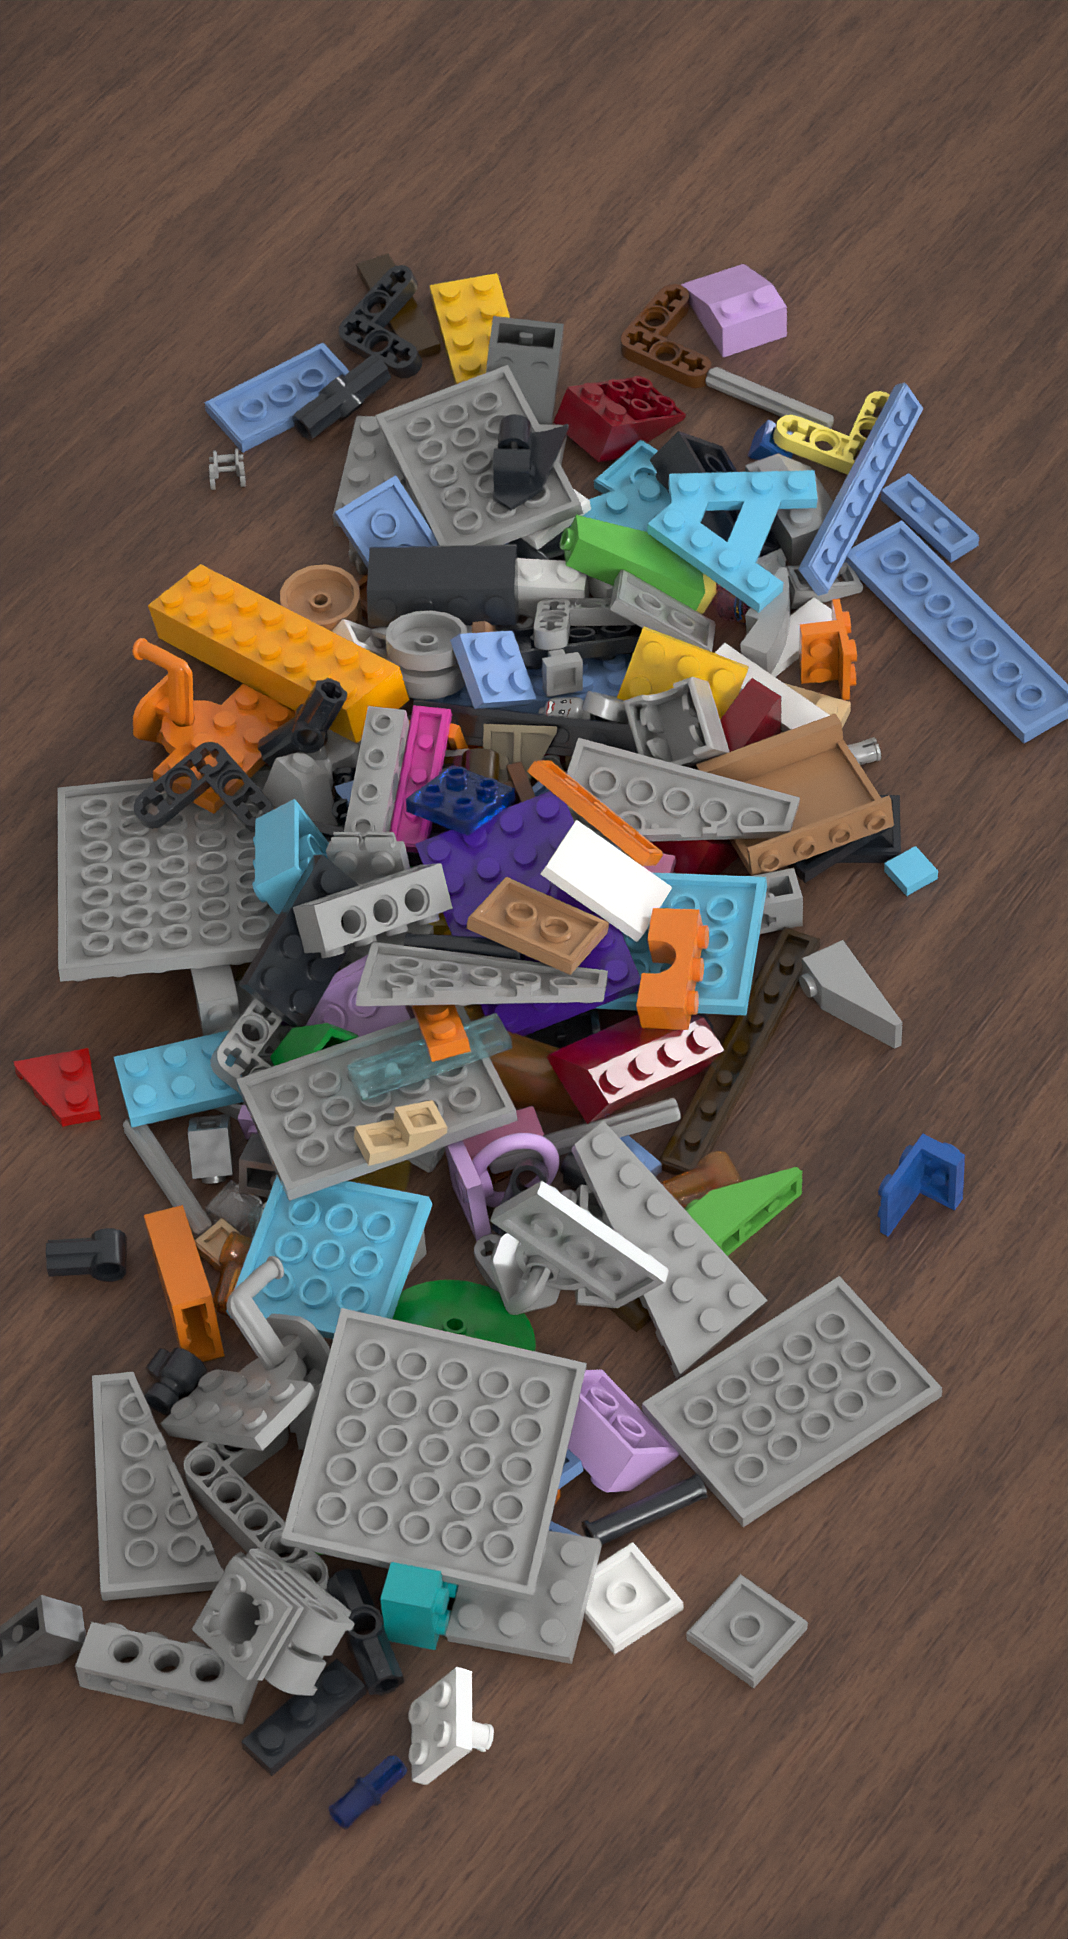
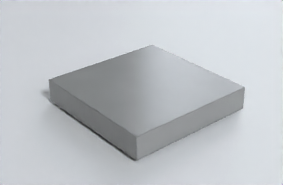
[687,1574,807,1688]

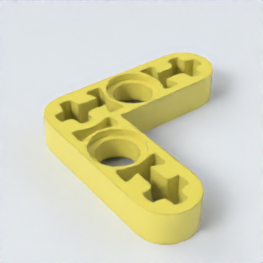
[773,391,890,475]

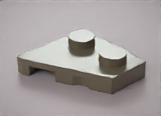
[483,724,557,792]

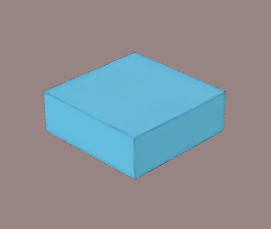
[884,846,938,896]

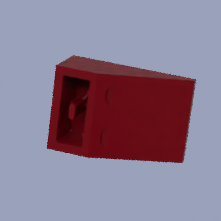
[553,376,686,462]

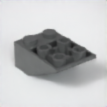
[486,316,564,425]

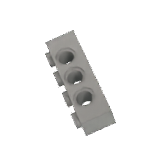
[344,706,410,841]
[293,863,453,958]
[75,1622,258,1724]

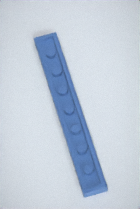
[798,382,923,596]

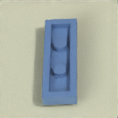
[881,473,979,563]

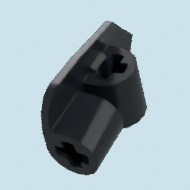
[493,414,569,511]

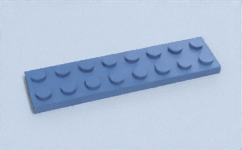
[844,520,1068,743]

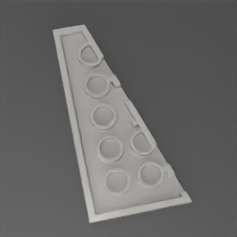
[567,738,800,843]
[356,942,608,1006]
[572,1121,768,1379]
[92,1372,224,1601]

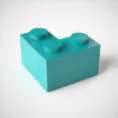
[380,1562,459,1650]

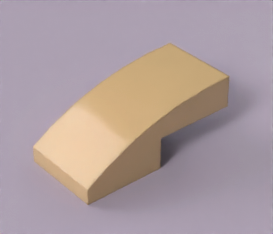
[354,1100,448,1166]

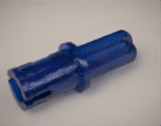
[328,1755,407,1829]

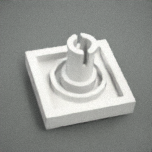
[409,1667,494,1785]

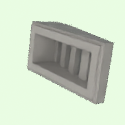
[784,562,863,610]

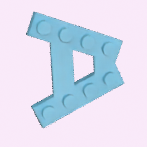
[647,470,818,613]

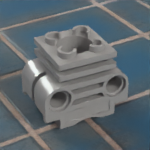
[192,1548,355,1696]

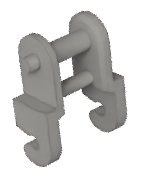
[209,448,246,490]

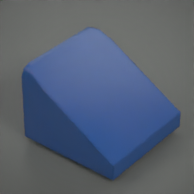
[748,419,793,460]

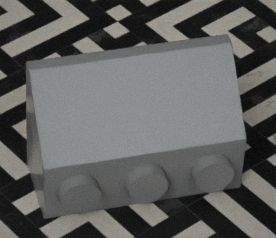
[745,454,858,566]

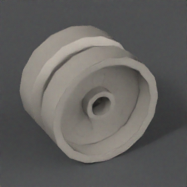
[385,611,467,700]

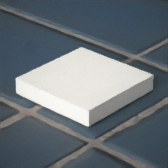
[584,1542,683,1655]

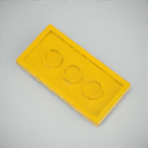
[430,273,510,385]

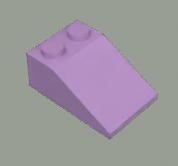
[681,264,787,357]

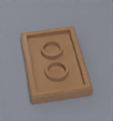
[466,877,609,975]

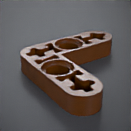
[621,284,711,388]

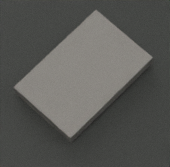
[610,569,716,652]

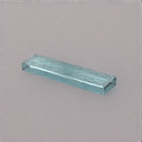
[347,1013,512,1101]

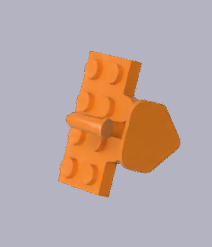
[132,638,296,814]

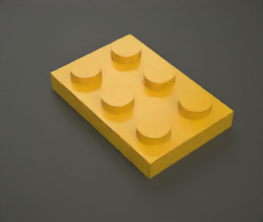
[617,626,749,719]

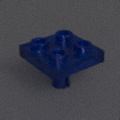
[406,765,515,835]

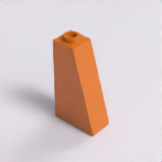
[144,1205,225,1362]

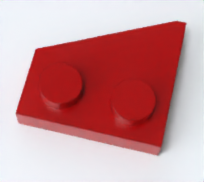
[14,1048,101,1127]

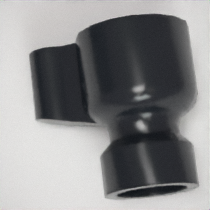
[144,1348,207,1416]

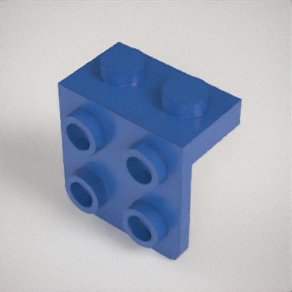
[877,1134,965,1236]

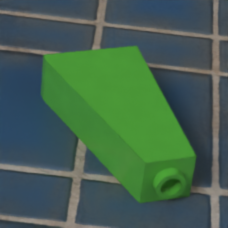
[560,515,705,611]

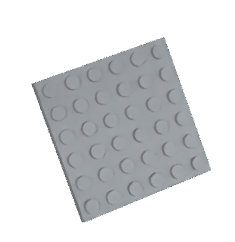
[281,1308,587,1601]

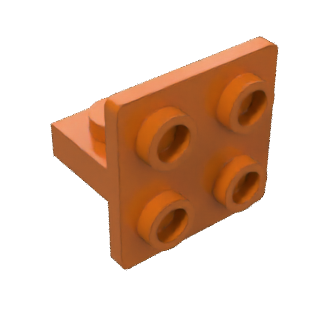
[799,598,857,700]

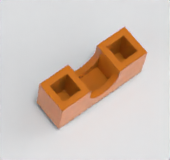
[636,908,709,1030]

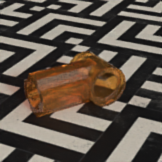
[660,1151,743,1209]
[213,1231,253,1317]

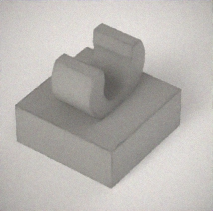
[542,649,583,697]

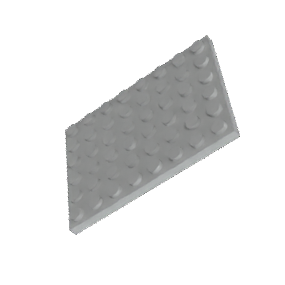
[58,766,279,982]

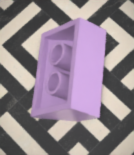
[568,1370,679,1492]

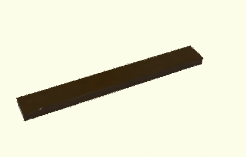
[659,927,820,1182]

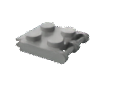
[326,832,410,906]

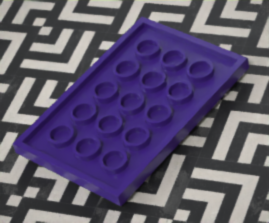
[415,791,641,1046]

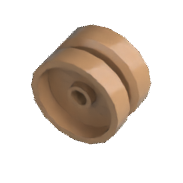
[280,564,363,631]

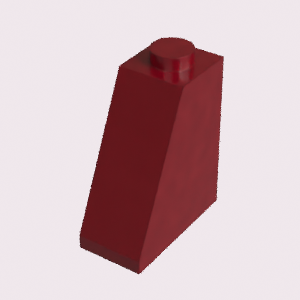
[694,678,782,770]

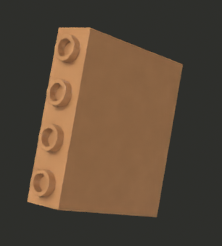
[696,713,894,876]

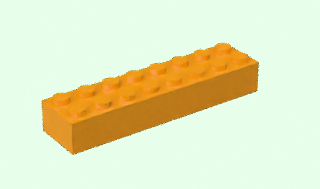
[148,564,409,744]

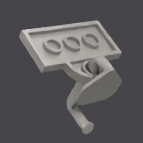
[490,1181,670,1315]
[161,1256,331,1451]

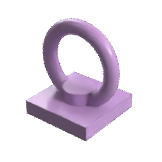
[445,1133,559,1241]

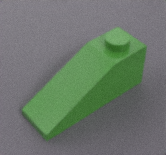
[685,1167,802,1256]

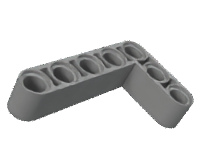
[184,1426,329,1594]

